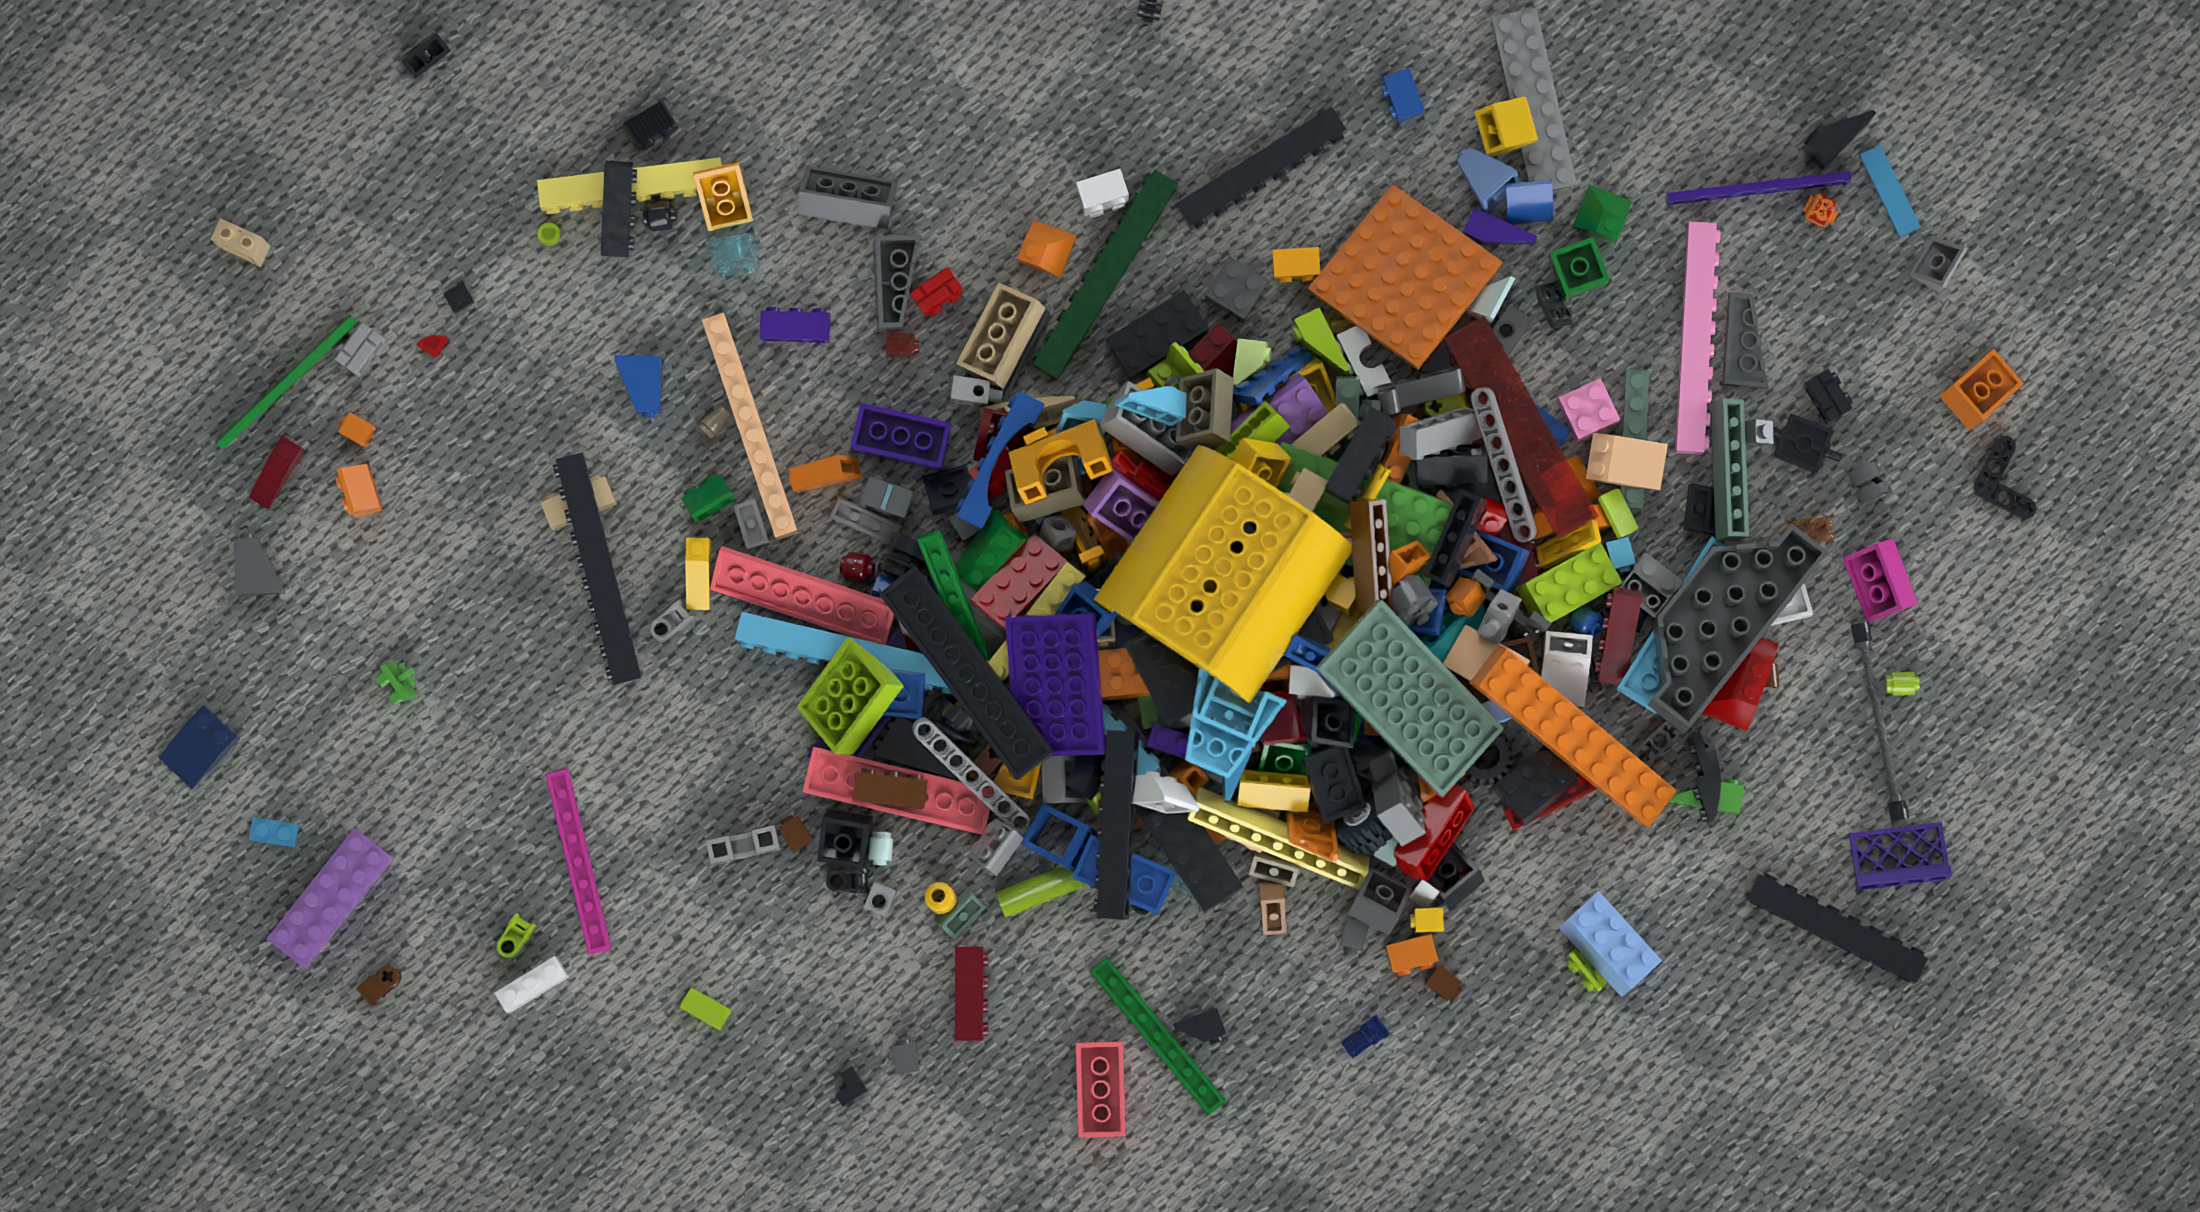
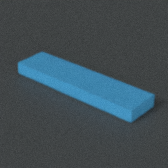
[1859,145,1921,238]

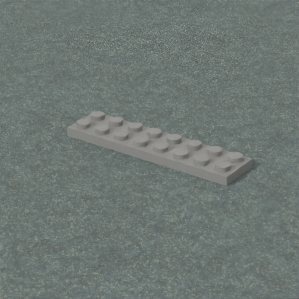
[1491,8,1577,191]

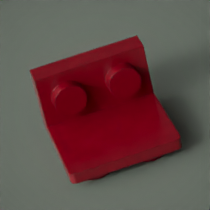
[973,408,1029,461]

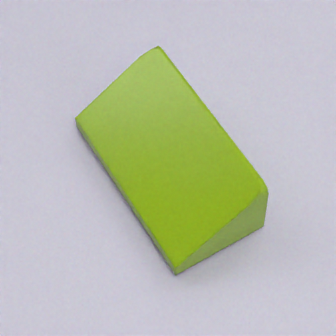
[1598,488,1639,539]
[679,988,732,1031]

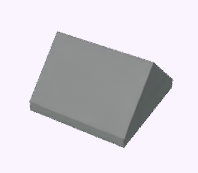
[1909,236,1967,293]

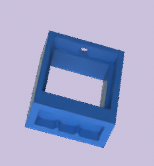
[1021,803,1097,872]

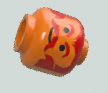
[1803,193,1839,227]

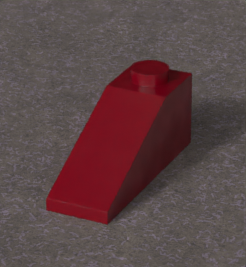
[249,436,305,510]

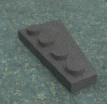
[1722,292,1769,389]

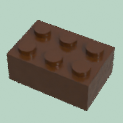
[852,768,927,809]

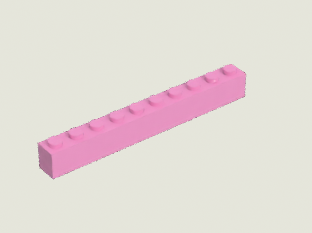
[1675,222,1720,455]

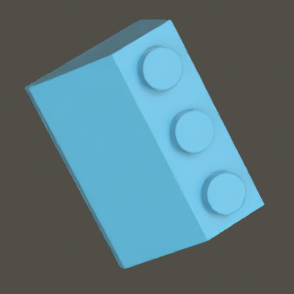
[1055,400,1107,475]

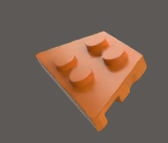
[1286,802,1338,862]

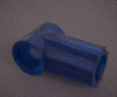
[1341,1014,1390,1059]

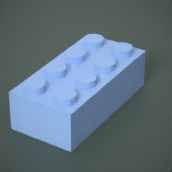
[1558,891,1662,997]

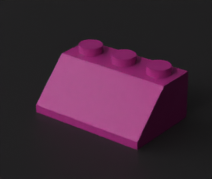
[1843,539,1918,622]

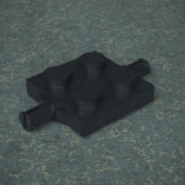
[1773,414,1843,474]

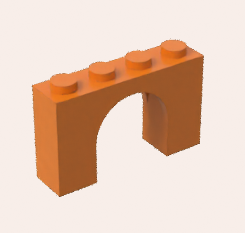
[1381,413,1420,484]

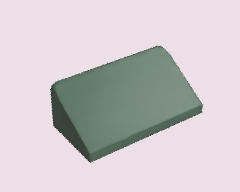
[935,888,986,940]

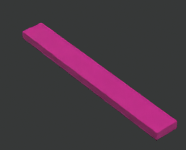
[545,768,612,955]

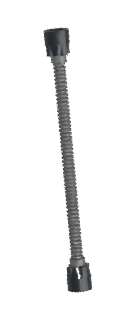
[1851,622,1909,822]

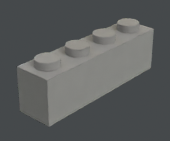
[1400,407,1482,460]

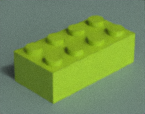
[1516,542,1623,623]

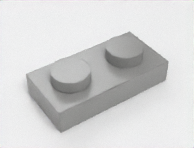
[733,499,769,550]

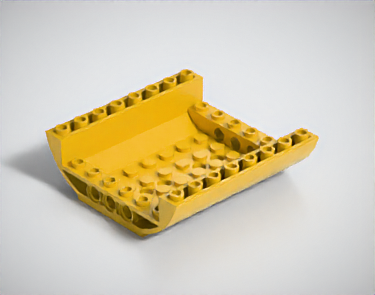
[1093,445,1353,704]

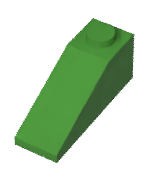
[1669,779,1744,815]

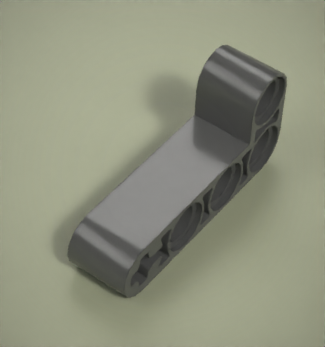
[1373,367,1466,415]

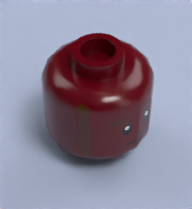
[840,552,876,583]

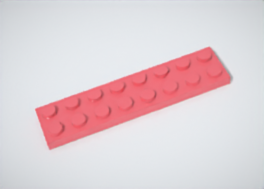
[710,546,895,645]
[802,747,994,835]

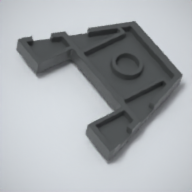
[1472,569,1552,641]

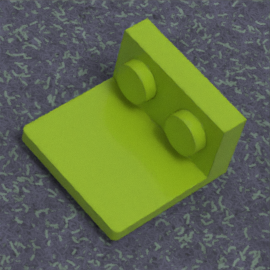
[1147,342,1204,389]
[1565,948,1608,993]

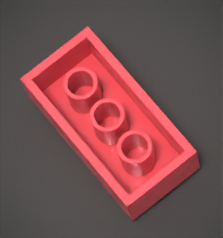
[1076,1042,1126,1138]

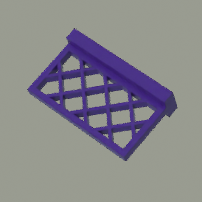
[1849,822,1952,891]

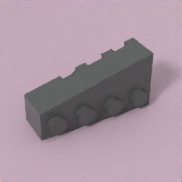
[873,235,921,332]

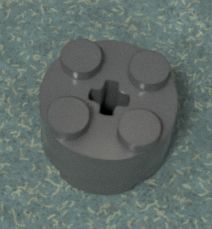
[1392,575,1438,627]

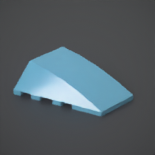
[1185,668,1287,779]

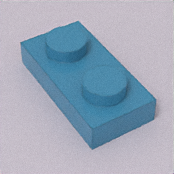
[249,817,300,848]

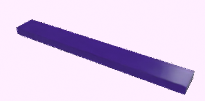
[1665,171,1852,205]

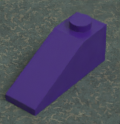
[1462,207,1537,245]

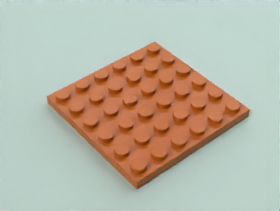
[1308,184,1503,370]

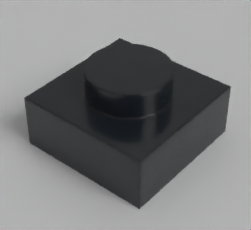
[443,282,475,314]

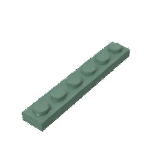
[1620,370,1649,509]

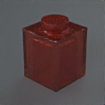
[886,332,920,359]

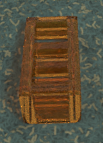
[1785,517,1835,542]

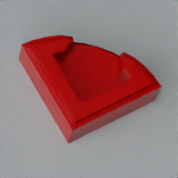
[416,335,449,358]

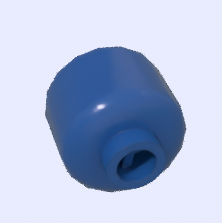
[1570,605,1603,638]

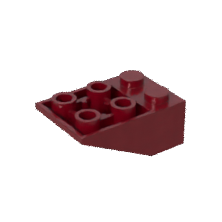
[1259,680,1307,746]

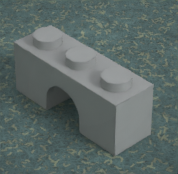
[706,825,781,865]

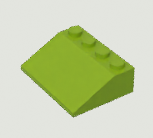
[797,637,904,755]

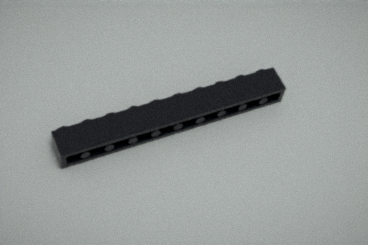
[553,452,642,685]

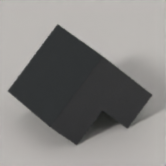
[835,1066,868,1107]

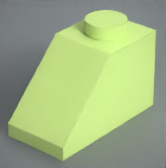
[1233,339,1271,387]

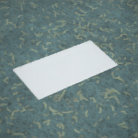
[1409,879,1440,908]

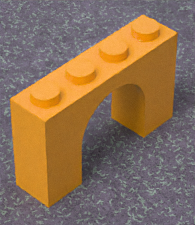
[1009,419,1112,505]

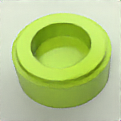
[537,222,561,246]

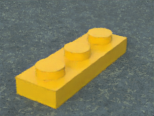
[1536,519,1601,570]

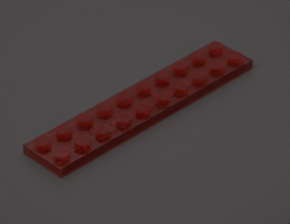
[1444,316,1599,539]

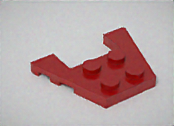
[1110,450,1180,502]

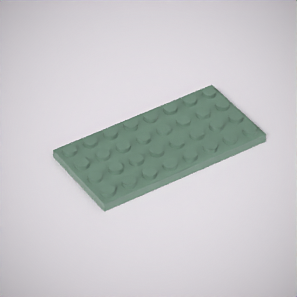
[1316,599,1504,797]

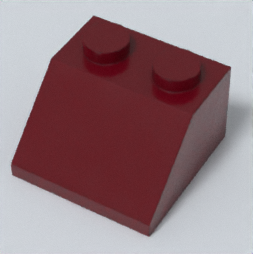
[1188,323,1237,377]

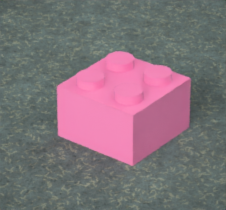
[1557,378,1620,443]

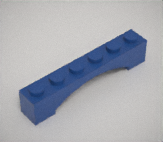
[955,391,1045,530]

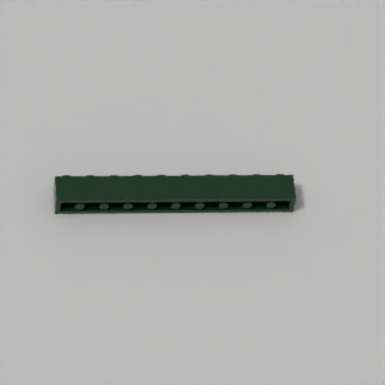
[1032,169,1178,381]

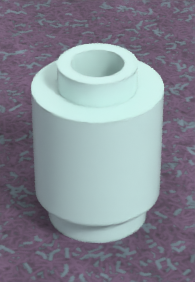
[868,832,893,866]

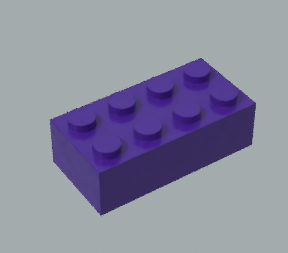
[850,403,952,471]

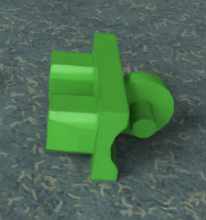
[375,661,417,705]

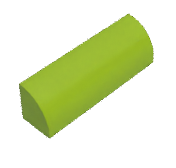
[1214,401,1290,459]
[996,866,1087,918]

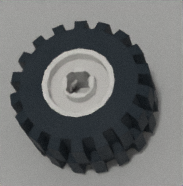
[1334,791,1393,855]

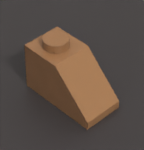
[1259,881,1287,935]

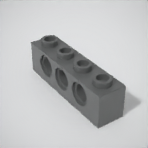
[1462,304,1532,397]

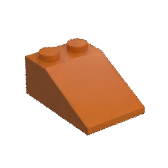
[1939,349,2024,431]

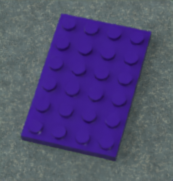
[1005,613,1106,756]

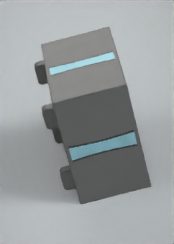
[860,475,915,523]

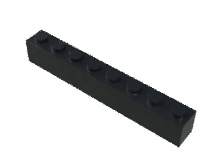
[1176,107,1347,230]
[1093,730,1140,920]
[1745,873,1928,984]

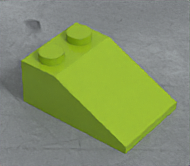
[1291,307,1350,376]

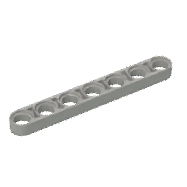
[1471,387,1537,542]
[912,718,1031,833]

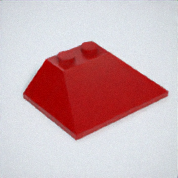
[1701,637,1779,731]

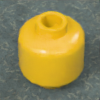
[925,882,956,914]

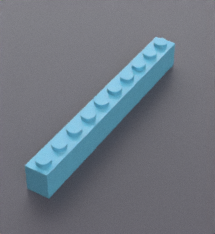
[735,612,954,696]

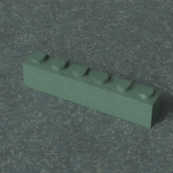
[1711,399,1749,542]

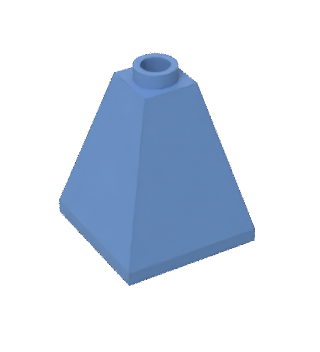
[1457,148,1520,214]

